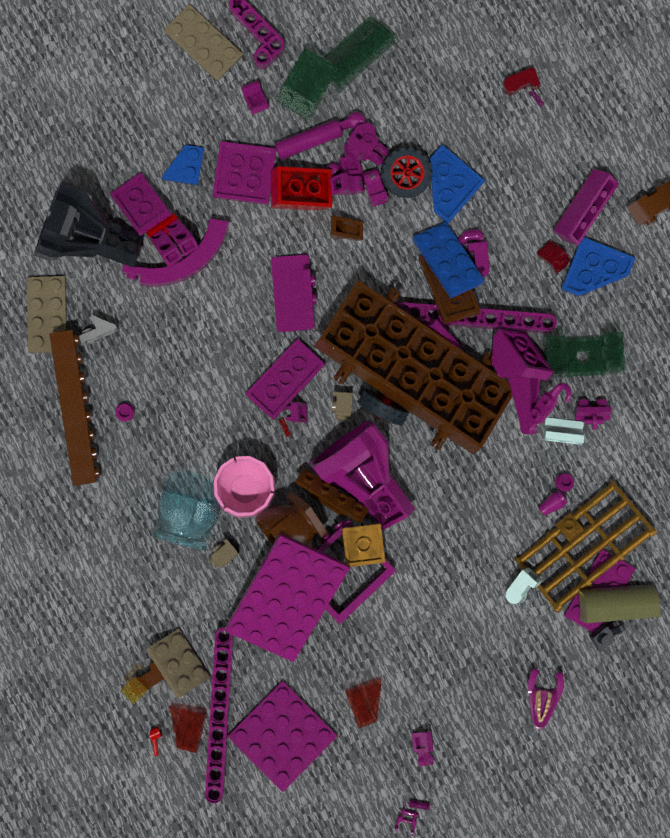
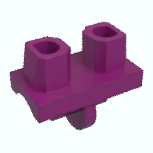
[575,399,612,430]

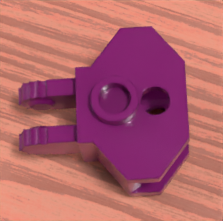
[344,122,389,165]

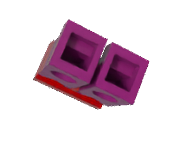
[146,214,199,267]

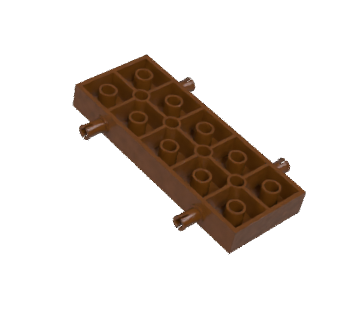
[314,280,513,455]

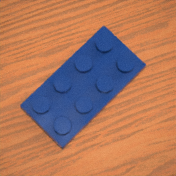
[413,222,484,299]

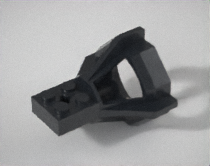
[34,182,143,268]

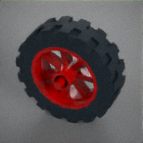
[381,147,432,198]
[357,389,409,426]

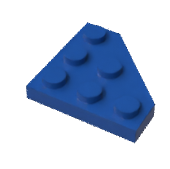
[430,145,485,224]
[561,237,635,297]

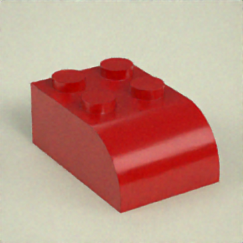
[271,166,332,210]

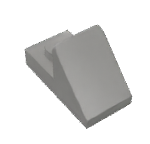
[79,315,118,345]

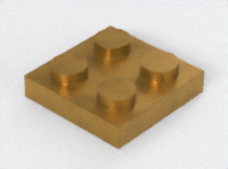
[341,524,385,567]

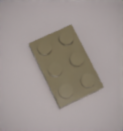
[146,629,210,699]

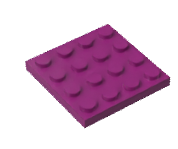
[227,681,337,792]

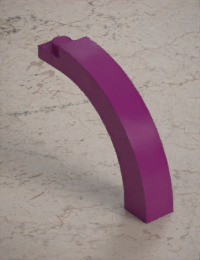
[122,219,229,287]

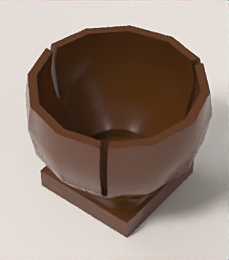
[255,492,328,547]

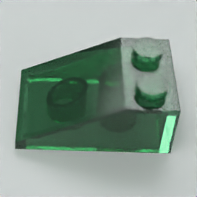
[276,48,338,120]

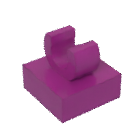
[286,402,308,423]

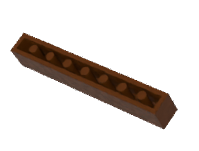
[49,330,100,486]

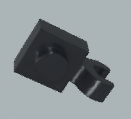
[589,621,625,652]

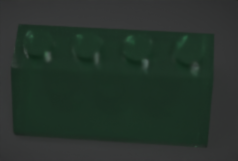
[314,17,395,93]

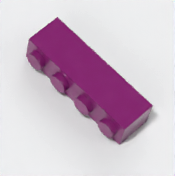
[553,169,619,246]

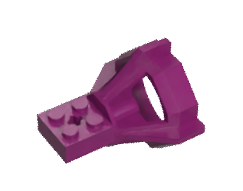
[309,420,415,530]

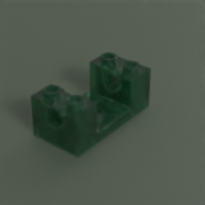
[543,332,625,378]

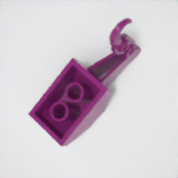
[492,329,572,435]

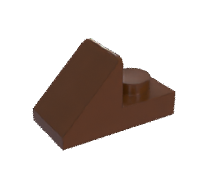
[330,216,363,241]

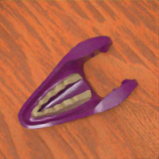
[528,667,564,729]

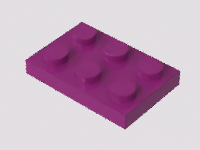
[110,172,171,236]

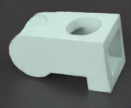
[506,568,543,604]

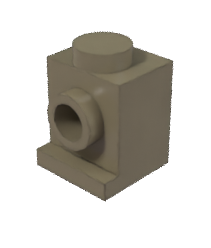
[332,392,353,421]
[208,539,239,569]

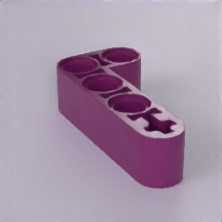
[229,0,285,69]

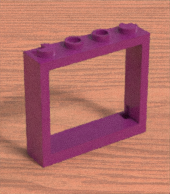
[312,520,396,624]

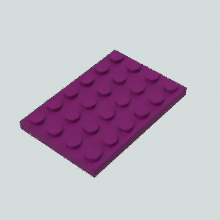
[225,533,350,662]

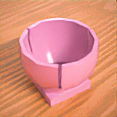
[213,456,275,518]

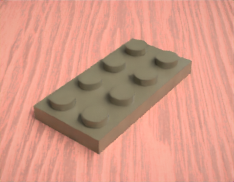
[163,4,243,82]
[27,276,67,353]

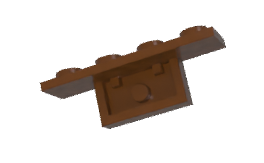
[295,468,370,524]

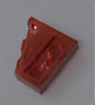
[345,679,381,728]
[169,706,207,753]

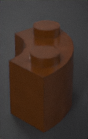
[627,181,670,226]

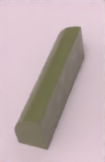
[579,584,661,623]

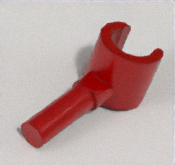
[149,727,162,756]

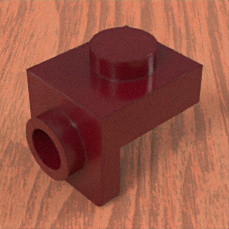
[537,240,570,274]

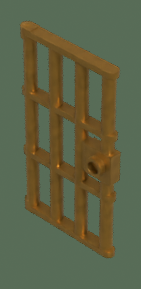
[514,480,657,613]

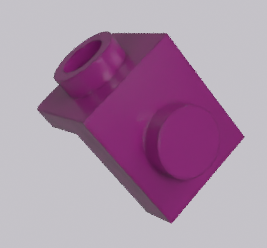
[241,81,269,115]

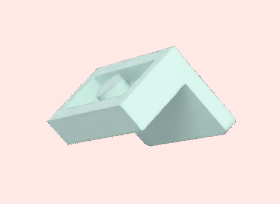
[543,418,584,445]

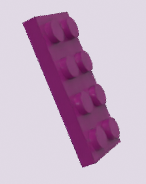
[245,339,325,421]
[564,550,636,633]

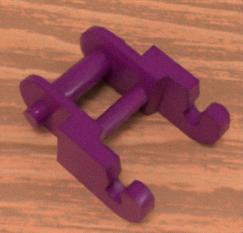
[395,807,418,836]

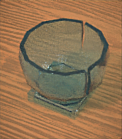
[153,491,221,551]

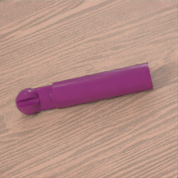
[274,111,365,161]

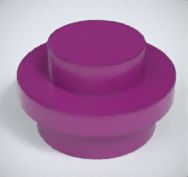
[115,403,135,422]
[555,473,574,492]

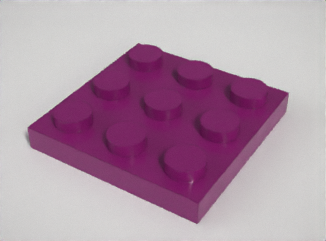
[212,141,276,205]

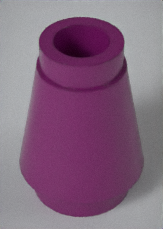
[538,490,568,516]

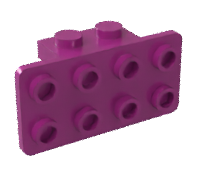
[271,255,317,333]

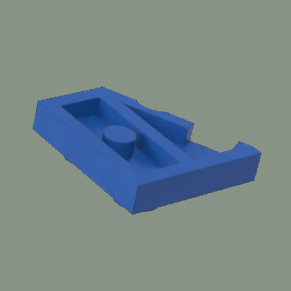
[162,145,204,185]

